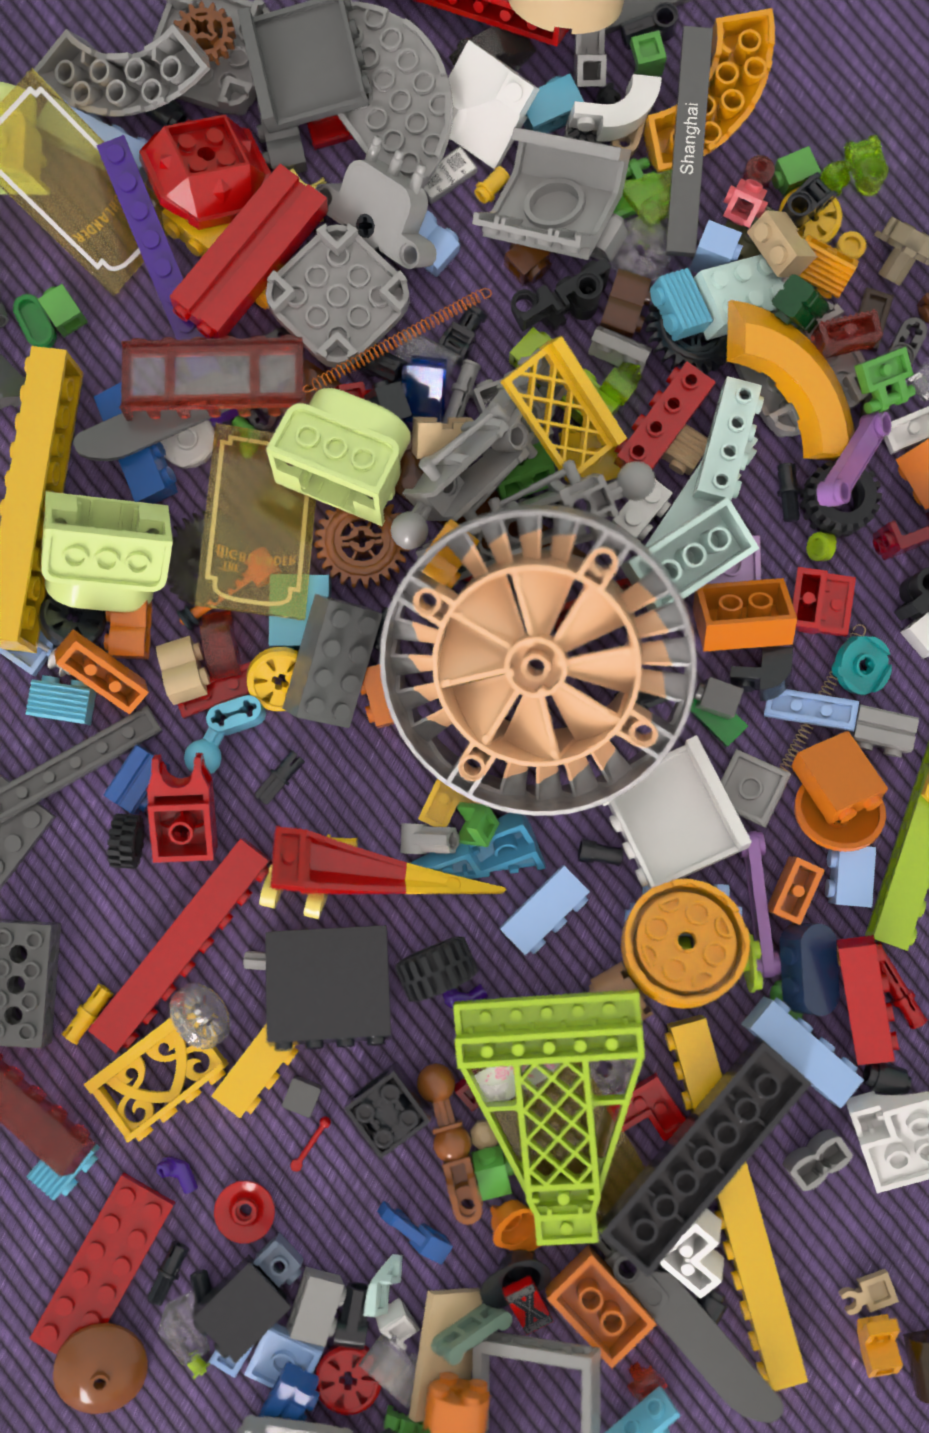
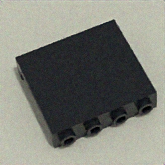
[265,925,392,1051]

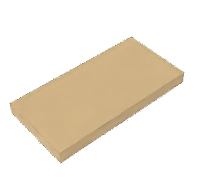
[409,1288,482,1422]

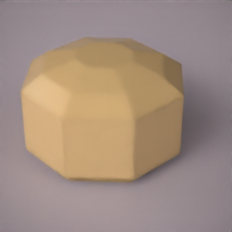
[470,1119,498,1150]

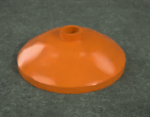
[794,784,886,852]

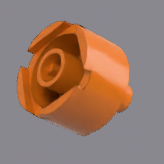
[423,1372,490,1433]

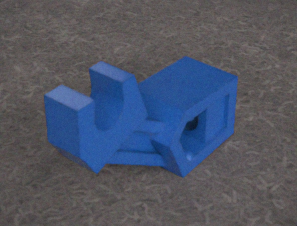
[377,1201,453,1265]

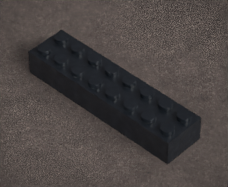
[598,1036,812,1277]

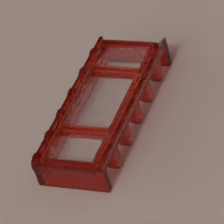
[119,335,305,421]

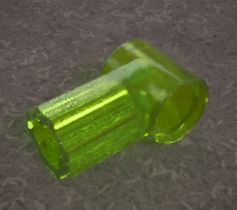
[599,362,643,407]

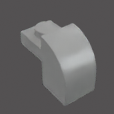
[574,28,607,87]

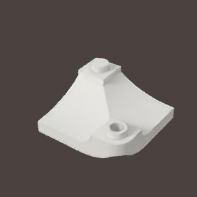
[448,40,540,169]
[846,1091,929,1193]

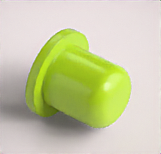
[186,1353,211,1379]

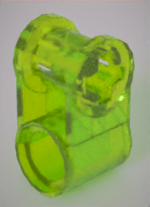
[844,134,889,196]

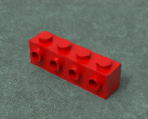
[614,361,716,470]
[837,935,899,1065]

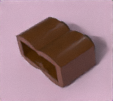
[600,268,652,339]

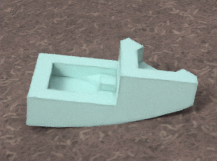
[364,1254,403,1317]

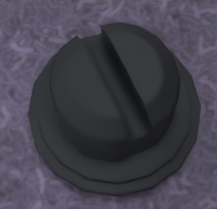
[596,82,621,104]

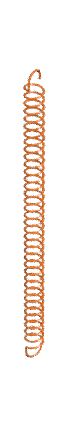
[302,288,492,392]

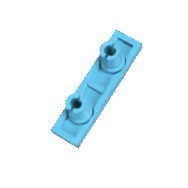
[605,1386,681,1433]

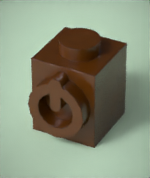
[504,243,552,286]

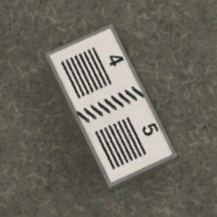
[423,146,477,205]

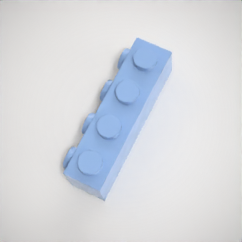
[741,996,863,1108]

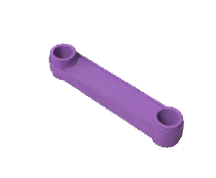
[817,411,892,507]
[739,831,781,978]

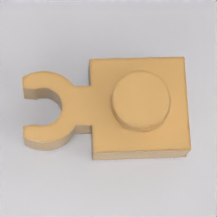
[839,1269,899,1315]

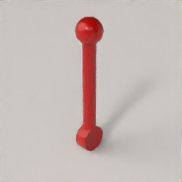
[290,1116,331,1172]

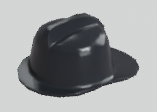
[480,1250,551,1308]

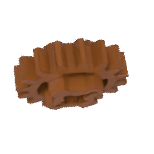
[173,1,237,66]

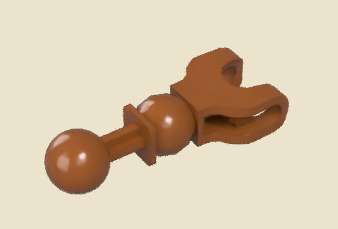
[417,1063,483,1225]

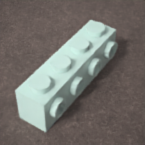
[692,376,764,503]

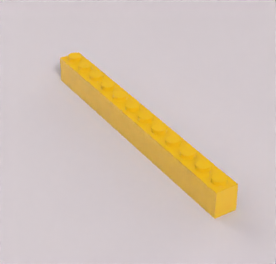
[664,1014,808,1391]

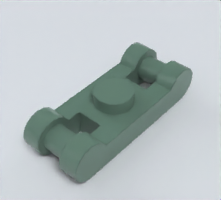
[431,1303,512,1365]

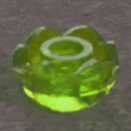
[820,160,852,196]

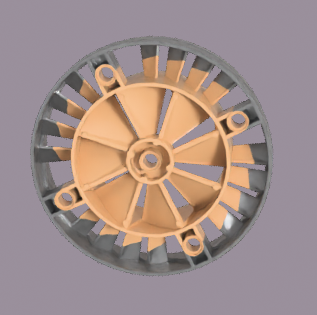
[380,504,696,815]

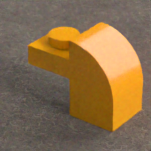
[857,1314,903,1378]

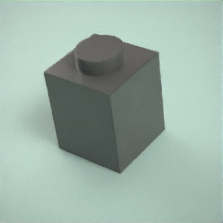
[694,677,744,720]

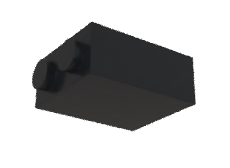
[193,1254,291,1363]

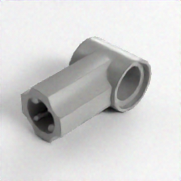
[400,823,460,854]

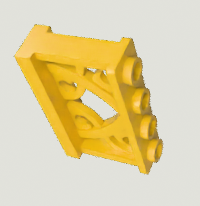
[83,1006,229,1143]

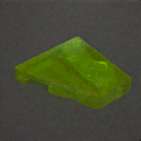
[622,170,671,229]

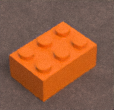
[693,578,797,652]
[545,1244,657,1368]

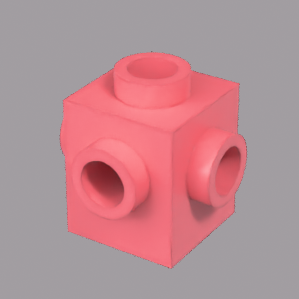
[723,179,768,228]

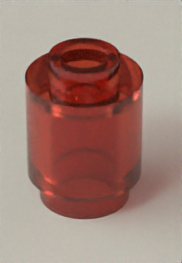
[741,155,775,190]

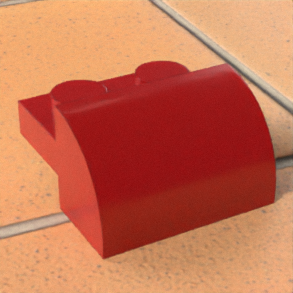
[792,567,856,637]

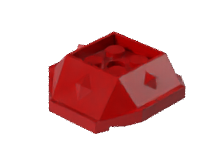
[139,114,271,230]

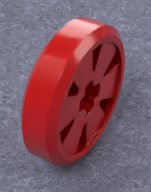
[315,1345,382,1415]

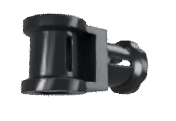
[435,304,487,367]

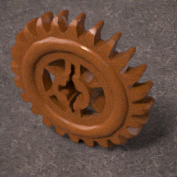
[314,497,410,589]

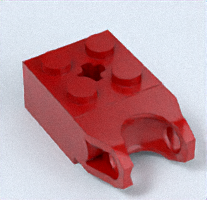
[147,753,218,863]

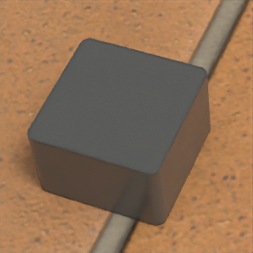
[282,1075,323,1118]

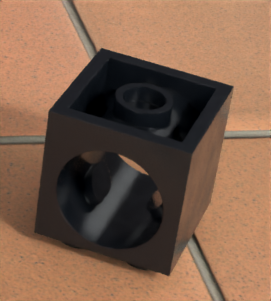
[344,1061,432,1160]

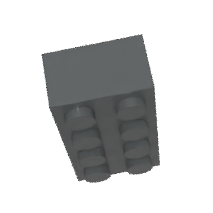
[282,594,382,728]

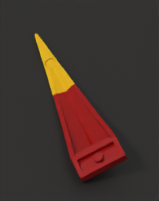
[270,826,507,894]

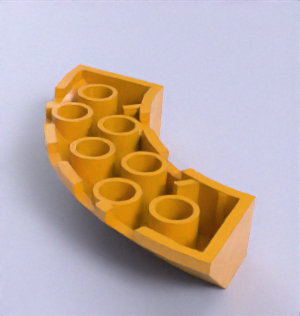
[643,8,775,173]
[727,300,855,461]

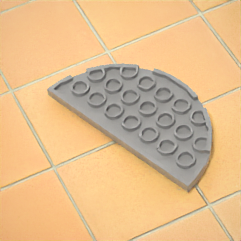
[337,1,453,188]

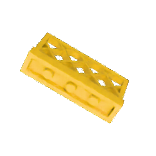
[500,336,627,482]

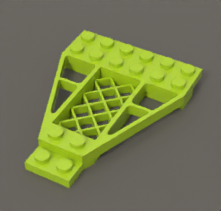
[453,989,645,1246]

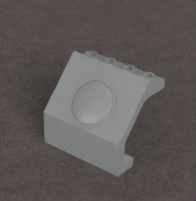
[472,127,631,260]

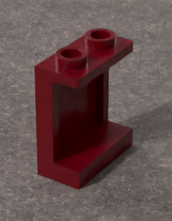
[873,511,929,561]

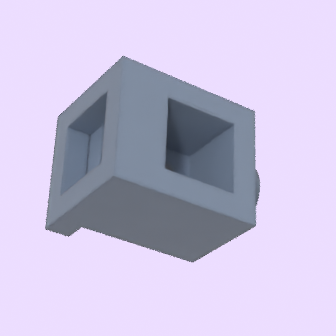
[253,1232,304,1287]

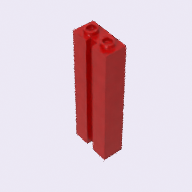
[170,164,328,343]

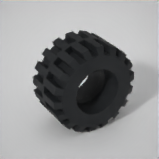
[800,458,882,538]
[395,936,479,1002]

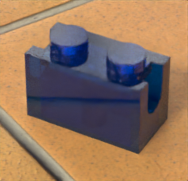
[402,355,447,423]

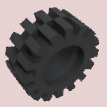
[107,813,145,869]

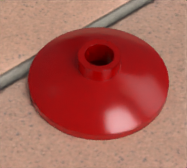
[214,1180,275,1244]

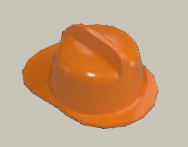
[490,1199,542,1252]

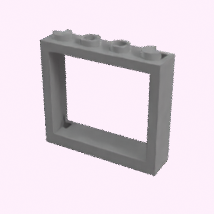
[472,1331,601,1433]

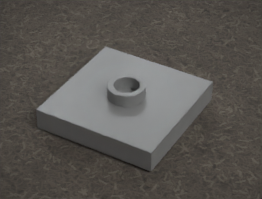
[721,749,792,828]

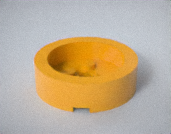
[621,879,750,1008]

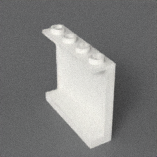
[602,735,752,890]

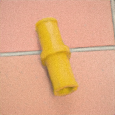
[61,983,114,1045]

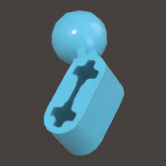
[184,695,266,774]

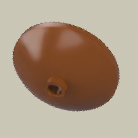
[53,1323,148,1414]

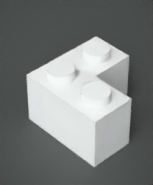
[661,1208,724,1298]

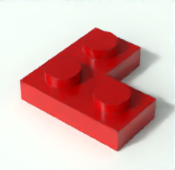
[605,1073,687,1141]

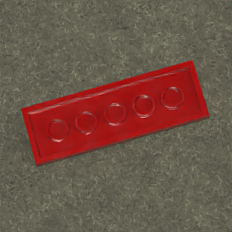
[29,1173,176,1355]

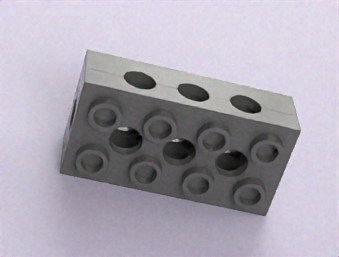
[0,919,61,1048]

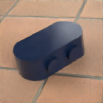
[779,923,840,1016]

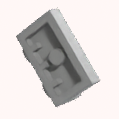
[588,325,652,375]

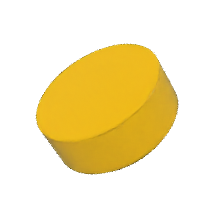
[835,231,866,260]

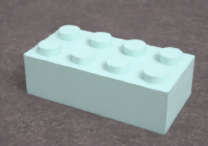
[620,497,760,611]

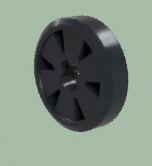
[38,594,107,646]

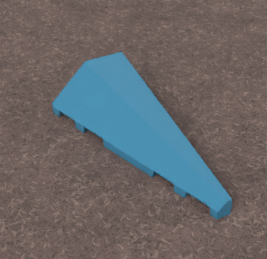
[410,813,546,879]

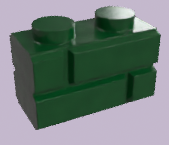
[771,274,830,334]

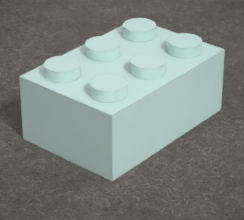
[694,254,784,341]

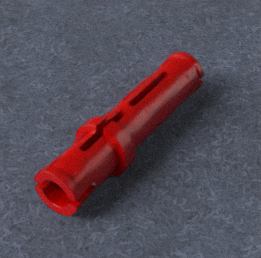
[875,942,928,1029]

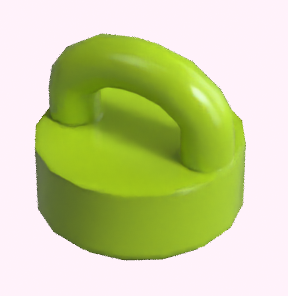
[806,532,837,562]

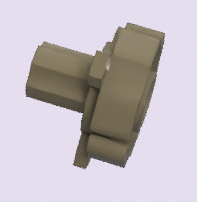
[874,216,929,286]

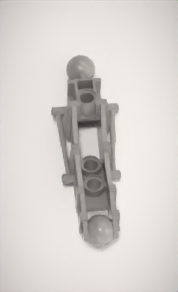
[391,348,567,550]
[415,459,655,587]

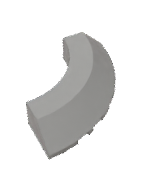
[31,24,211,117]

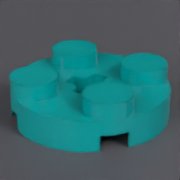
[831,636,892,695]

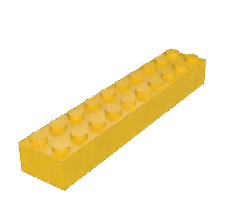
[0,346,84,653]

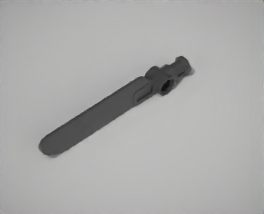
[73,352,301,461]
[594,1228,784,1423]

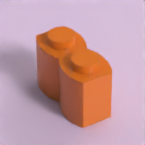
[104,601,152,659]

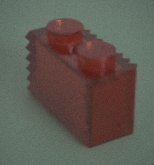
[810,309,883,358]

